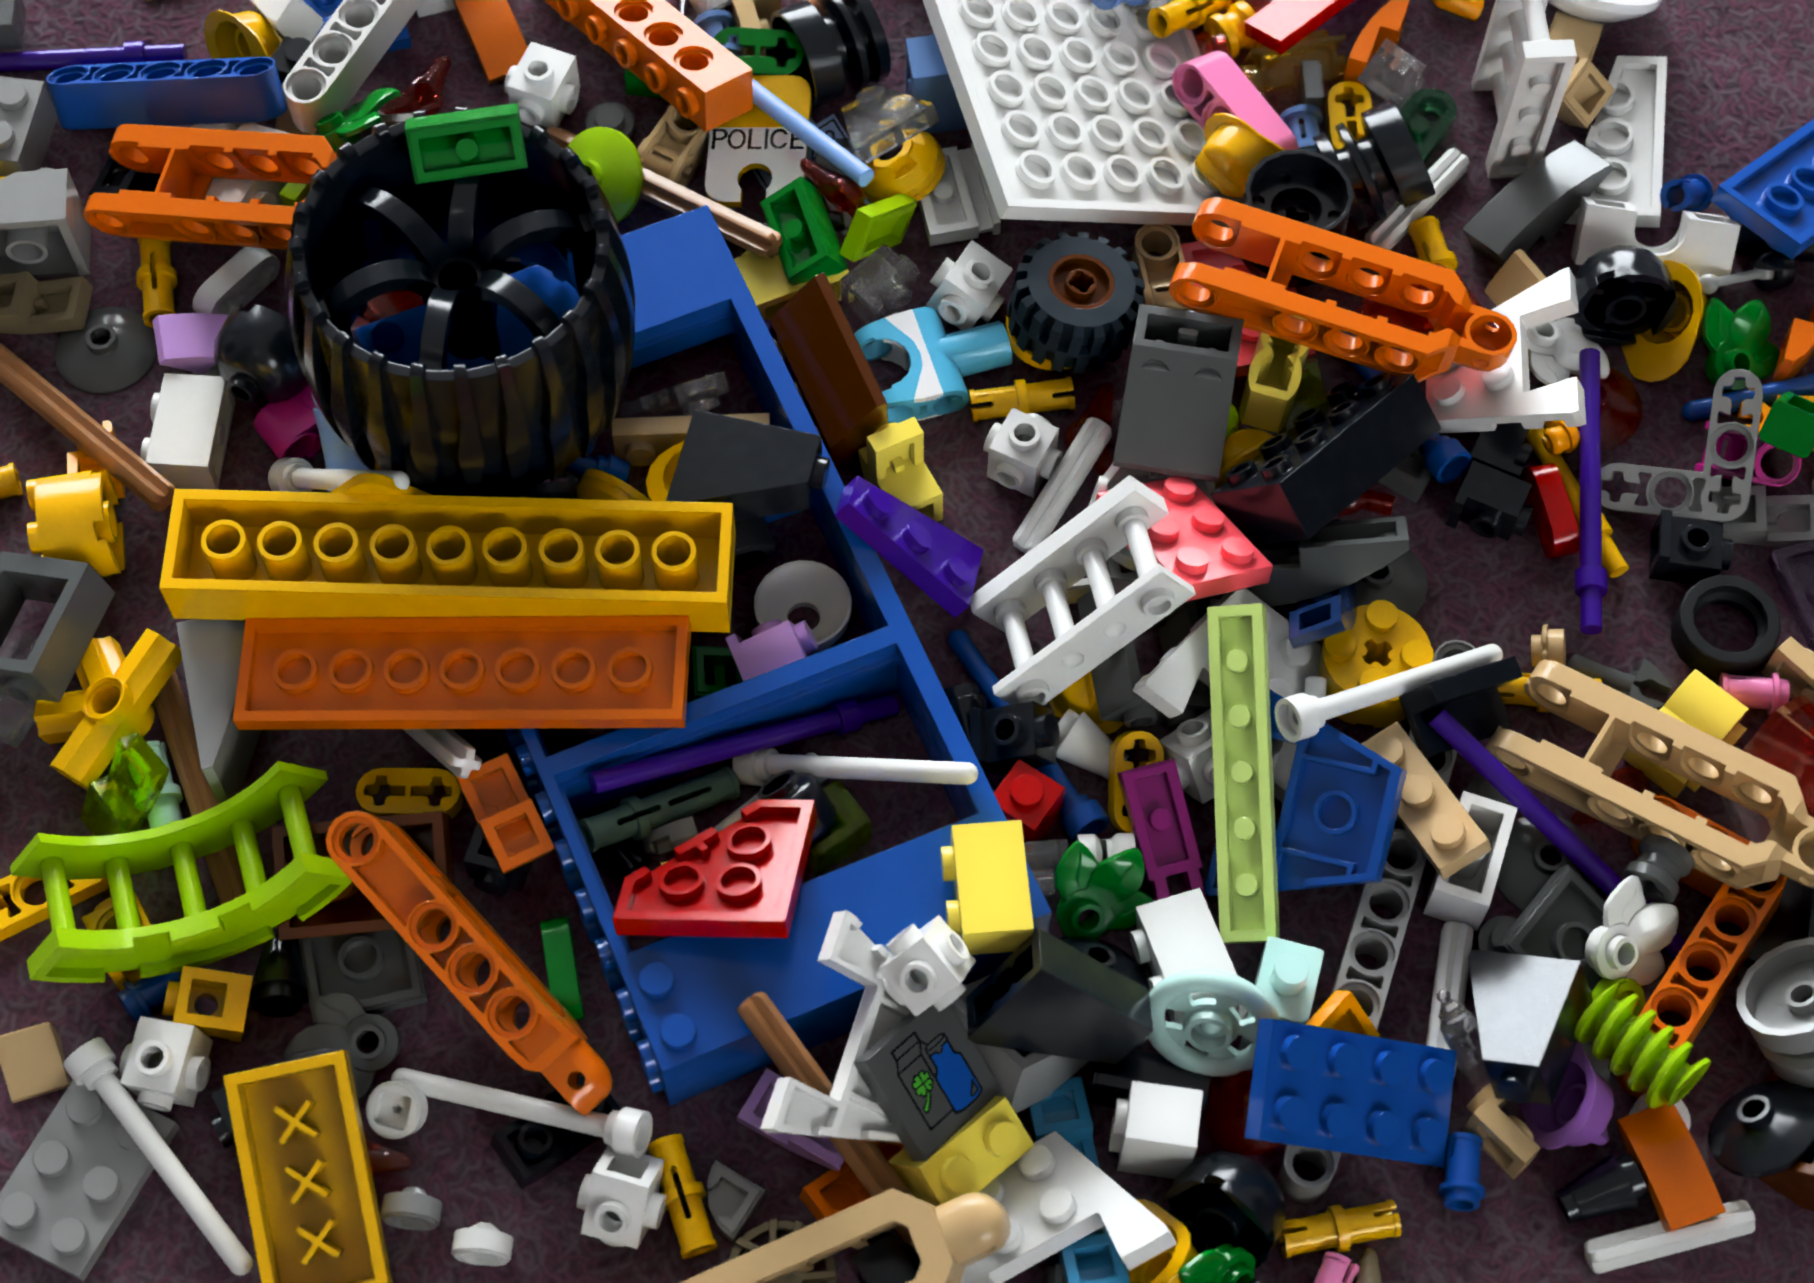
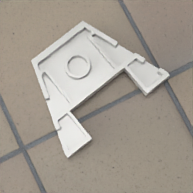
[1426,267,1586,434]
[1132,588,1321,803]
[760,910,911,1143]
[961,1131,1177,1283]

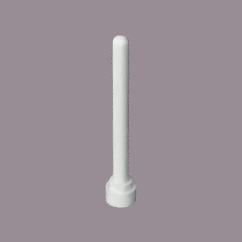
[268,457,410,492]
[1275,644,1503,742]
[732,748,978,786]
[63,1037,253,1276]
[391,1067,653,1158]

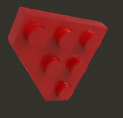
[612,799,817,938]

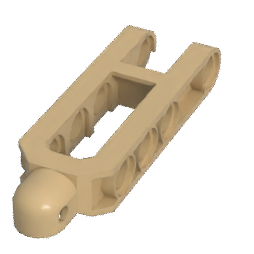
[1485,660,1814,890]
[680,1188,1011,1283]

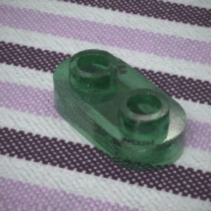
[1400,88,1457,164]

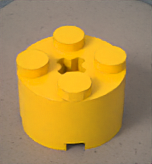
[26,469,126,577]
[1319,600,1434,728]

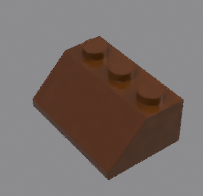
[769,272,888,469]
[271,811,455,941]

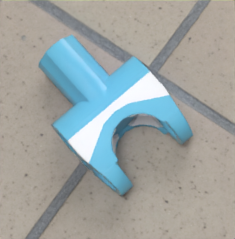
[854,307,1013,423]

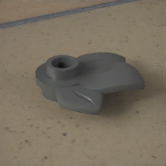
[284,993,400,1101]

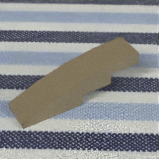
[0,271,93,334]

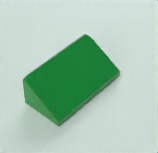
[405,103,528,184]
[760,176,848,285]

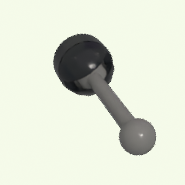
[1699,250,1796,294]

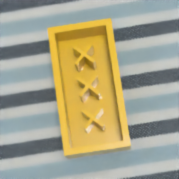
[223,1050,393,1283]

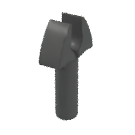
[1567,654,1672,710]

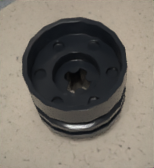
[770,0,891,108]
[1313,99,1435,232]
[1242,149,1354,288]

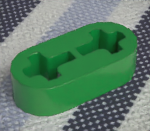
[713,27,804,75]
[540,916,585,1021]

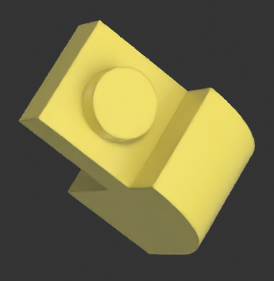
[858,417,943,522]

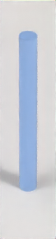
[753,79,874,187]

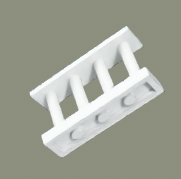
[1471,0,1577,178]
[970,475,1196,706]

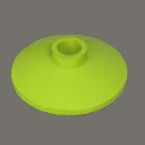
[567,127,643,224]

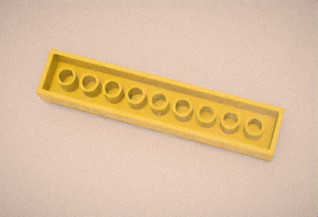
[159,489,736,633]

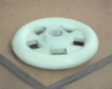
[1148,969,1280,1077]

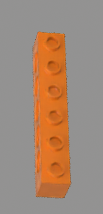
[543,0,753,132]

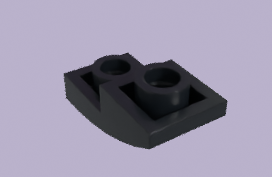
[490,1076,621,1189]

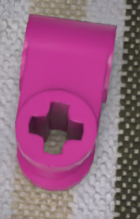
[253,385,322,459]
[1693,421,1802,487]

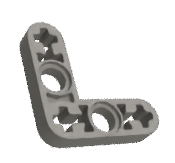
[1601,369,1763,523]

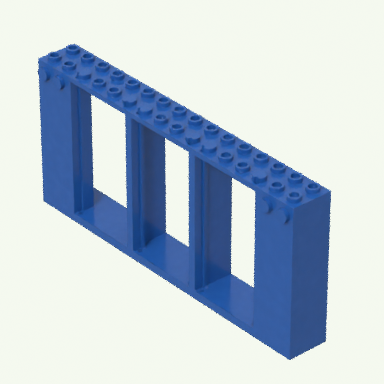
[355,205,1052,1106]

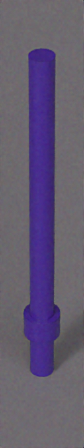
[0,41,187,72]
[1575,348,1608,635]
[588,694,899,794]
[1428,708,1686,960]

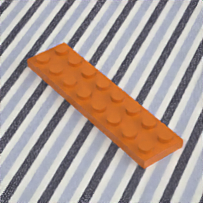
[232,615,691,730]

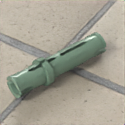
[578,765,740,854]

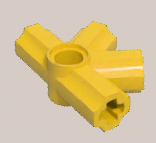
[33,628,182,791]

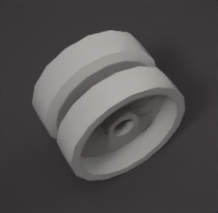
[1736,937,1814,1088]

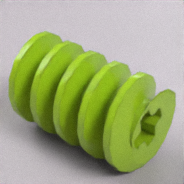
[1574,982,1711,1109]

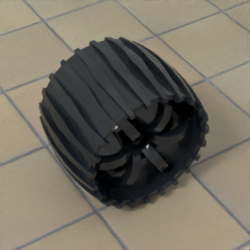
[285,107,635,497]

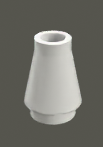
[1055,708,1129,780]

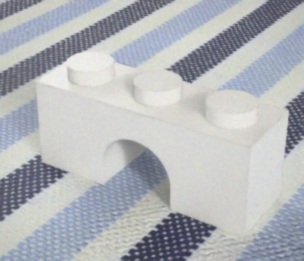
[1571,196,1741,286]

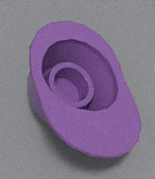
[1518,1041,1614,1150]

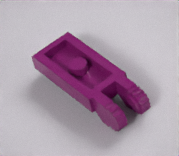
[1117,758,1207,903]

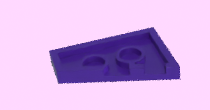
[834,475,984,618]

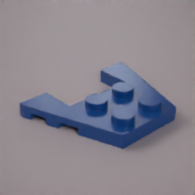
[1204,689,1407,898]

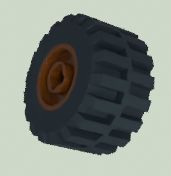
[1007,232,1145,374]

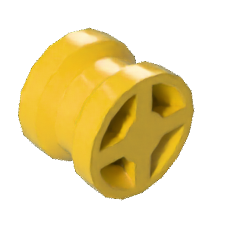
[1204,1,1260,59]

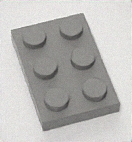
[0,1080,180,1282]

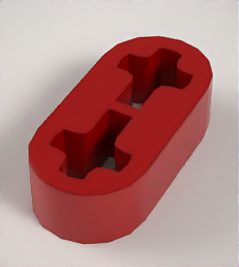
[1523,463,1580,559]

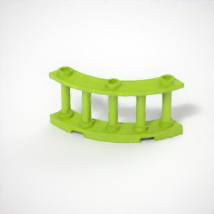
[10,761,352,983]

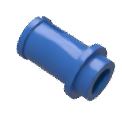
[1660,173,1714,212]
[116,971,182,1022]
[1438,1132,1486,1212]

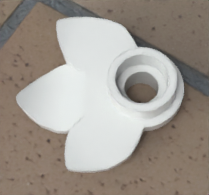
[1527,317,1610,385]
[1585,875,1679,986]

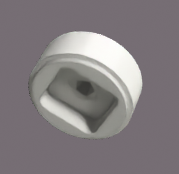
[366,1079,428,1139]
[451,1222,514,1266]

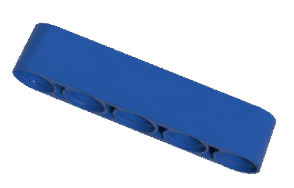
[46,57,287,130]

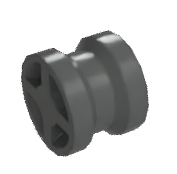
[1623,834,1695,904]

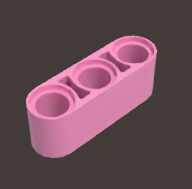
[1172,51,1299,150]

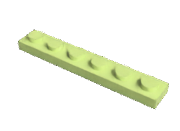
[1207,603,1280,944]

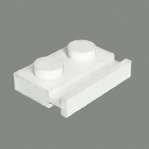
[918,143,1001,247]

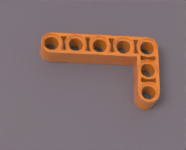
[1616,796,1787,1098]

